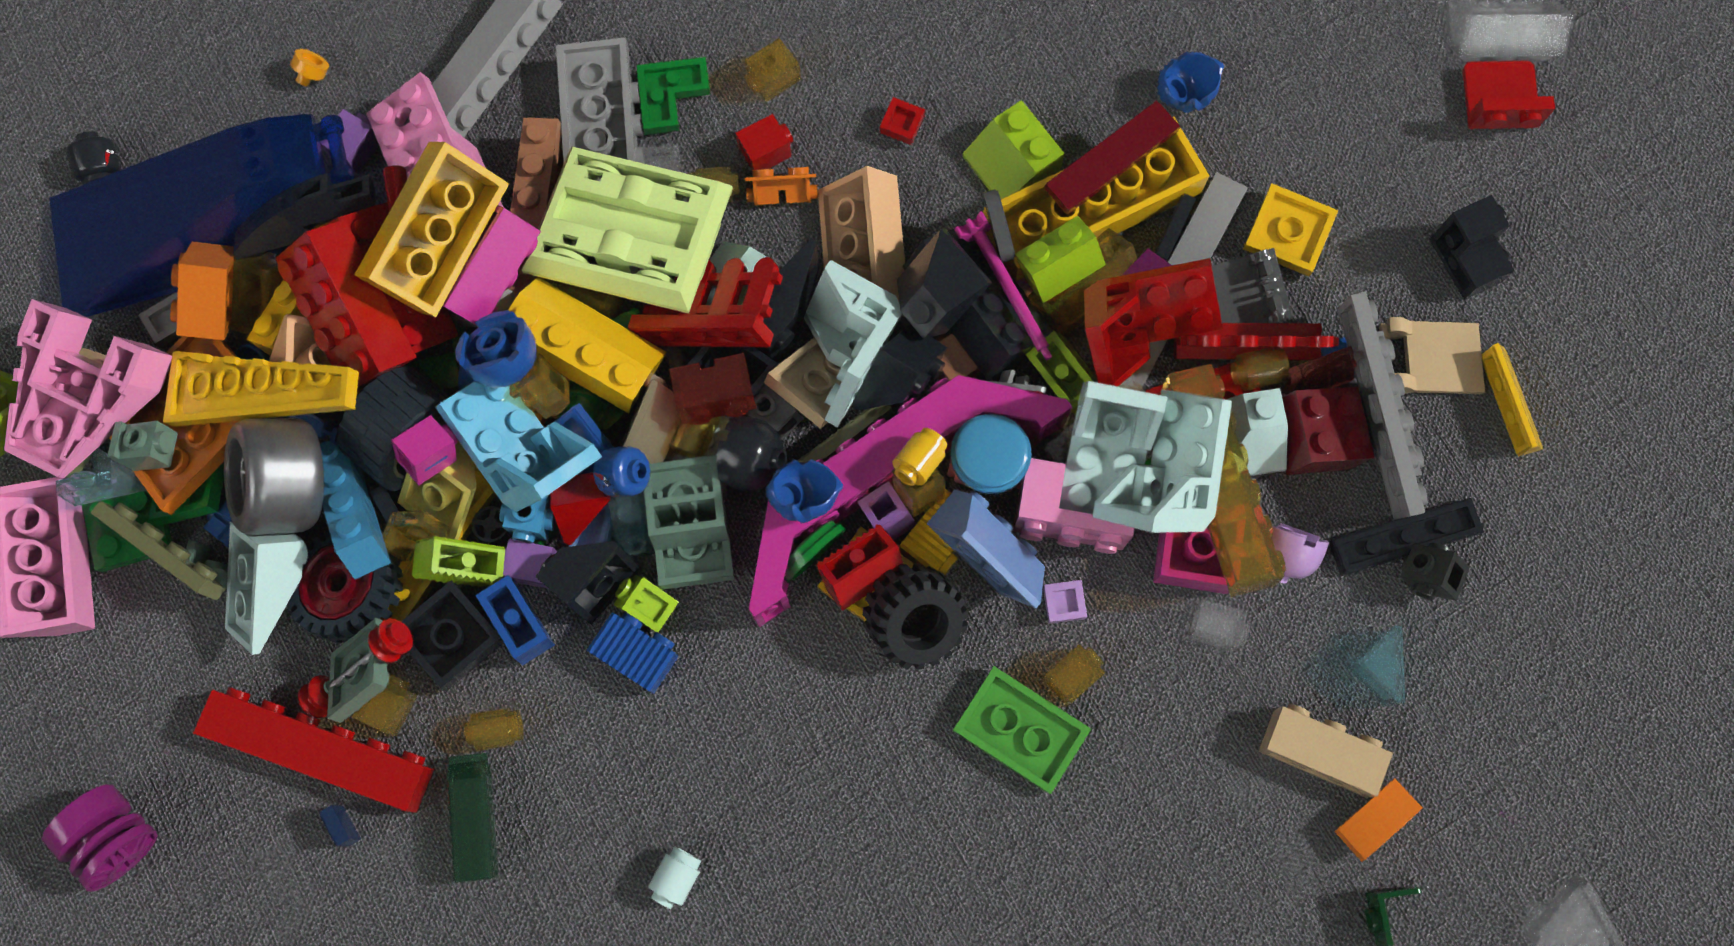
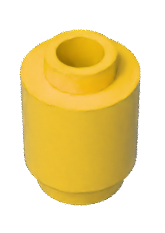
[893,428,947,486]

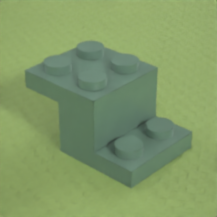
[644,455,735,590]

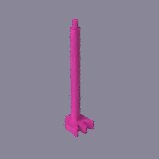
[954,211,1052,360]

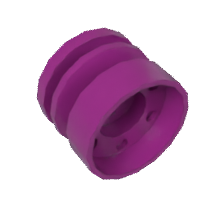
[41,784,158,892]

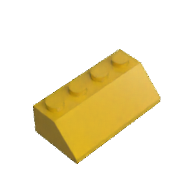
[508,277,667,414]

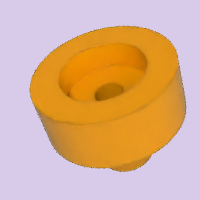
[290,49,329,86]

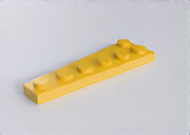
[163,351,359,427]

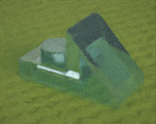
[56,448,146,506]

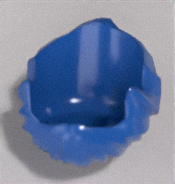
[1157,51,1224,113]
[766,459,843,523]

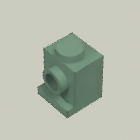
[107,421,178,471]

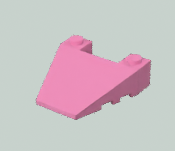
[4,299,172,478]

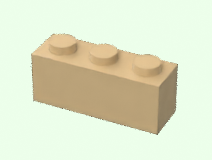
[1258,704,1393,798]

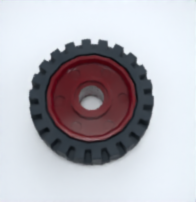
[287,531,403,643]

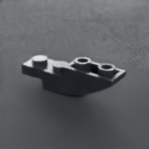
[233,173,375,260]

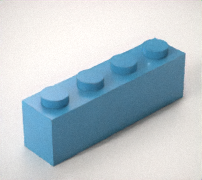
[320,441,391,579]

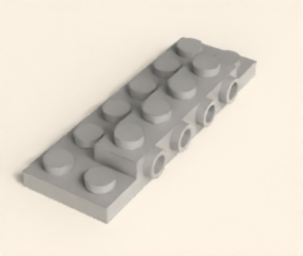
[556,37,646,164]
[1337,291,1428,520]

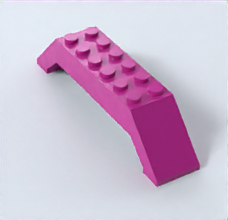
[749,375,1072,627]

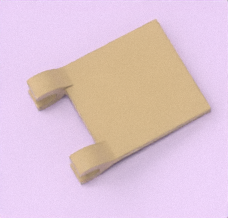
[1379,317,1485,394]

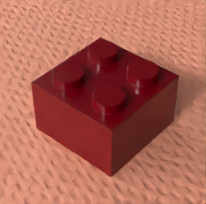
[1282,387,1375,475]

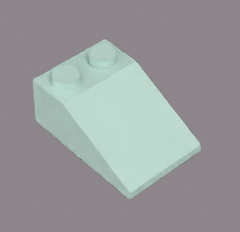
[225,522,308,655]

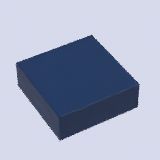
[319,805,361,847]

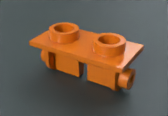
[745,167,818,206]

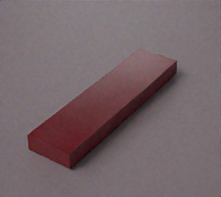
[1044,100,1180,215]

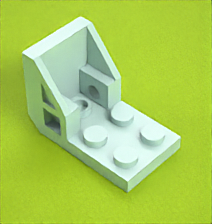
[804,260,902,427]
[1059,381,1167,514]
[1093,390,1232,533]

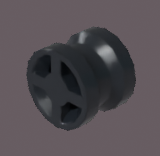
[472,506,512,547]

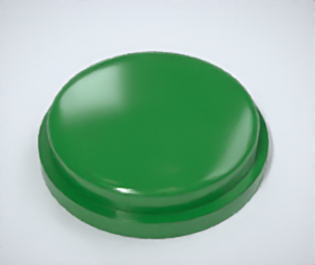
[784,520,846,584]

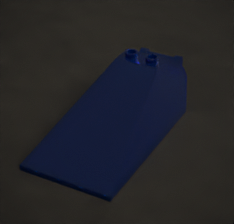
[49,114,354,317]

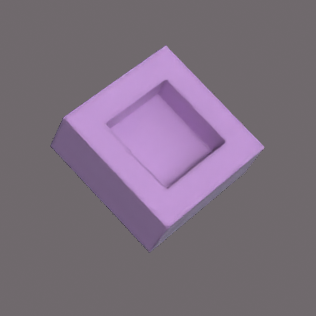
[1043,580,1087,624]

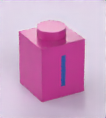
[392,415,457,485]

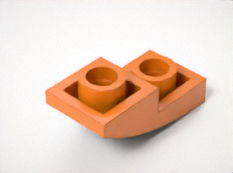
[1334,778,1422,862]

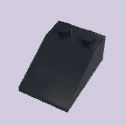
[756,238,819,363]

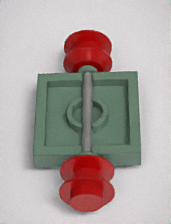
[298,617,413,723]

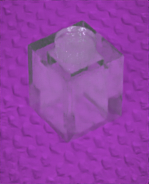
[1187,599,1250,653]

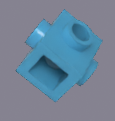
[499,496,556,543]

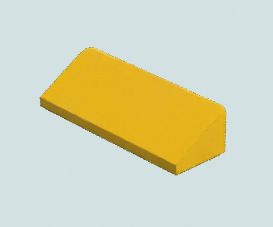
[1482,343,1543,457]

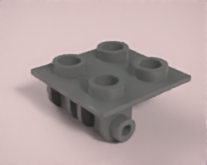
[1212,248,1293,323]

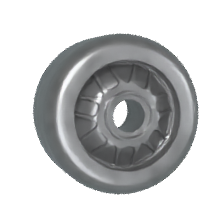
[224,418,324,535]

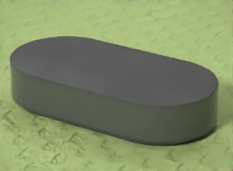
[983,189,1015,263]

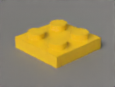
[1243,183,1338,277]

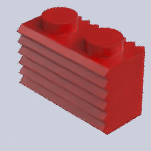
[817,524,904,611]

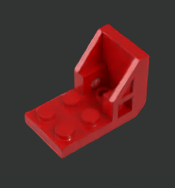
[1084,258,1223,387]

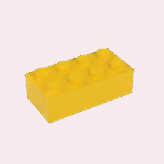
[354,142,509,317]

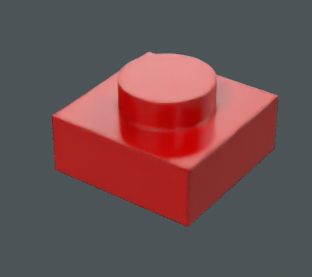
[879,97,925,145]

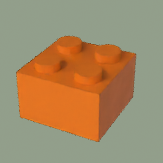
[170,241,238,340]

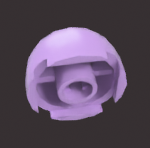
[1250,518,1329,584]

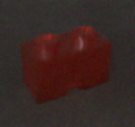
[669,353,757,425]

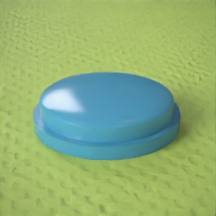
[951,414,1031,494]

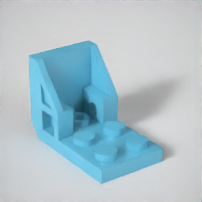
[435,381,602,512]

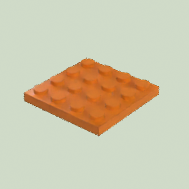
[109,336,262,515]

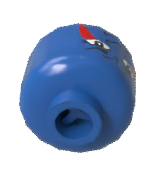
[593,446,651,497]

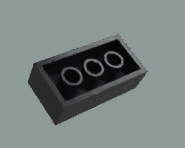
[902,224,1054,380]

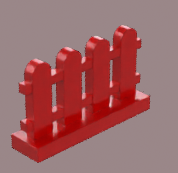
[628,257,783,347]
[1173,323,1339,360]

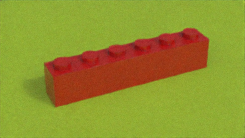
[193,687,435,813]

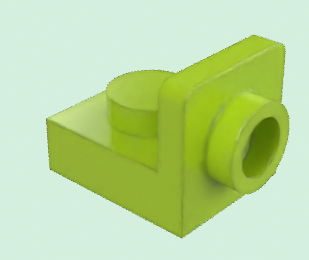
[614,575,679,633]

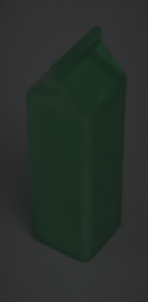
[447,752,499,883]

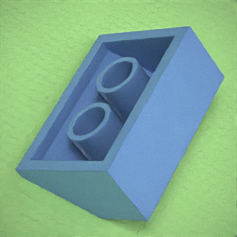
[927,489,1045,609]

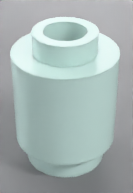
[648,846,701,909]

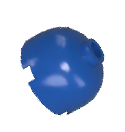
[455,310,537,388]

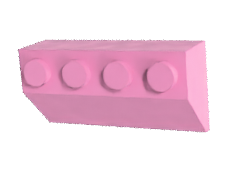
[0,477,95,638]

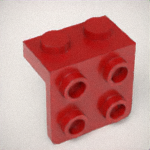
[1462,61,1555,129]

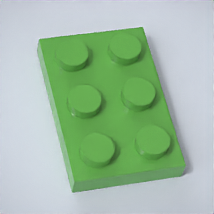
[953,666,1091,795]

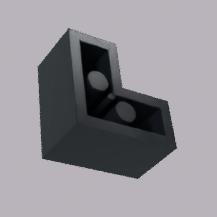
[1429,195,1515,300]

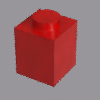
[736,114,794,170]

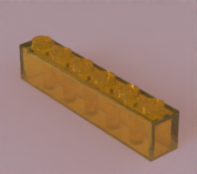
[1162,364,1286,597]

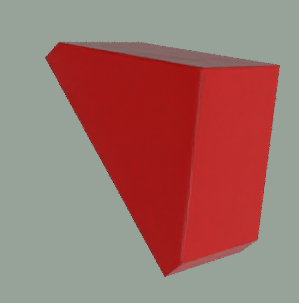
[550,472,610,546]

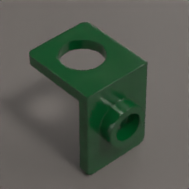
[1365,887,1422,946]

